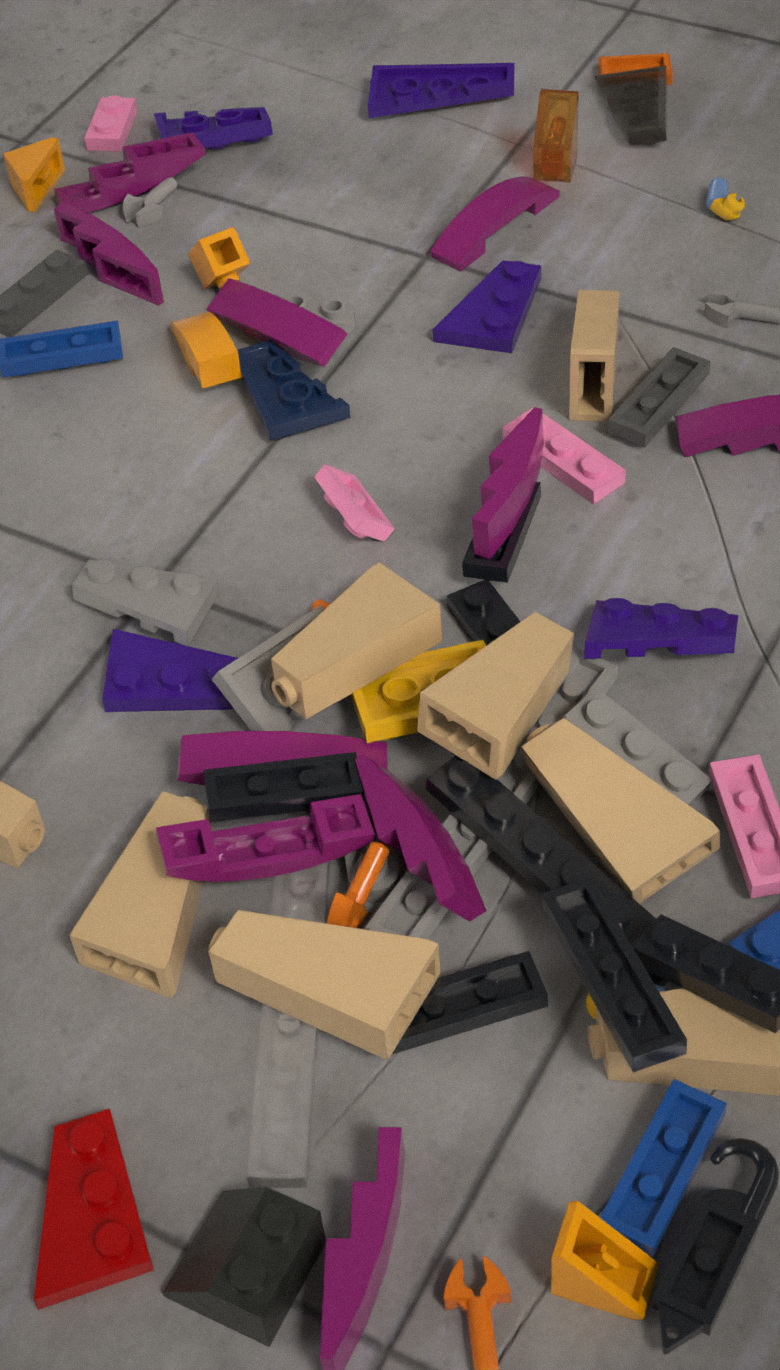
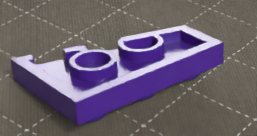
[153,107,273,149]
[584,598,738,659]

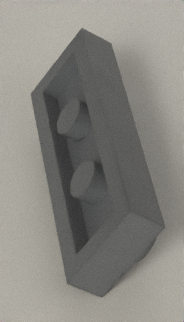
[0,250,88,337]
[608,347,710,447]

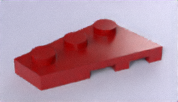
[34,1108,154,1310]

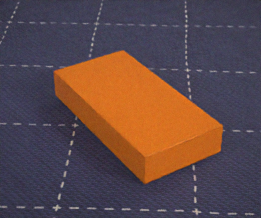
[598,53,673,88]

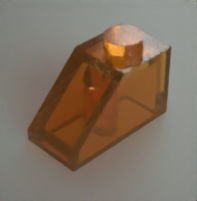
[533,89,579,183]

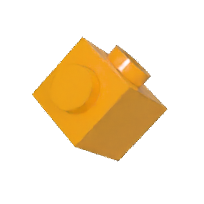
[188,227,250,290]

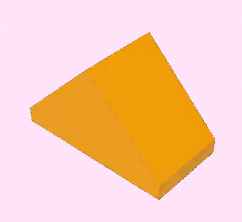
[3,137,65,212]
[551,1201,659,1320]

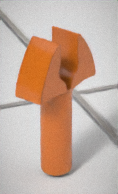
[327,842,389,929]
[444,1256,511,1370]

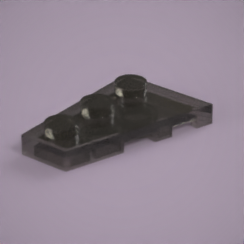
[594,66,668,146]

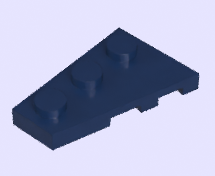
[237,340,351,440]

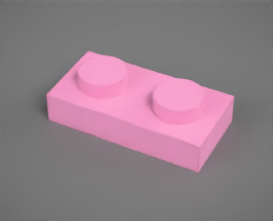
[84,95,137,152]
[314,464,395,542]

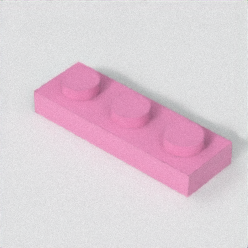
[503,407,626,504]
[709,754,780,898]

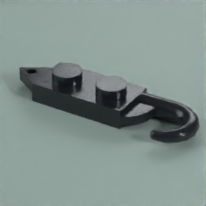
[652,1138,779,1354]

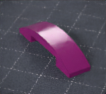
[431,176,560,272]
[156,794,375,882]

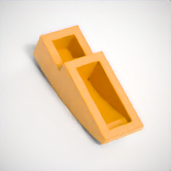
[170,312,242,389]

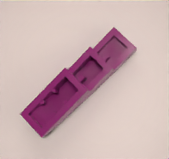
[54,132,205,213]
[54,201,164,306]
[206,278,347,367]
[676,395,780,458]
[472,407,544,559]
[177,731,388,786]
[355,754,486,922]
[320,1127,405,1370]

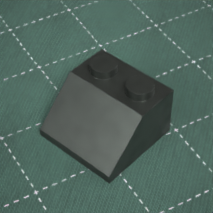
[163,1187,326,1347]

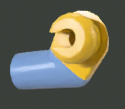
[706,177,745,221]

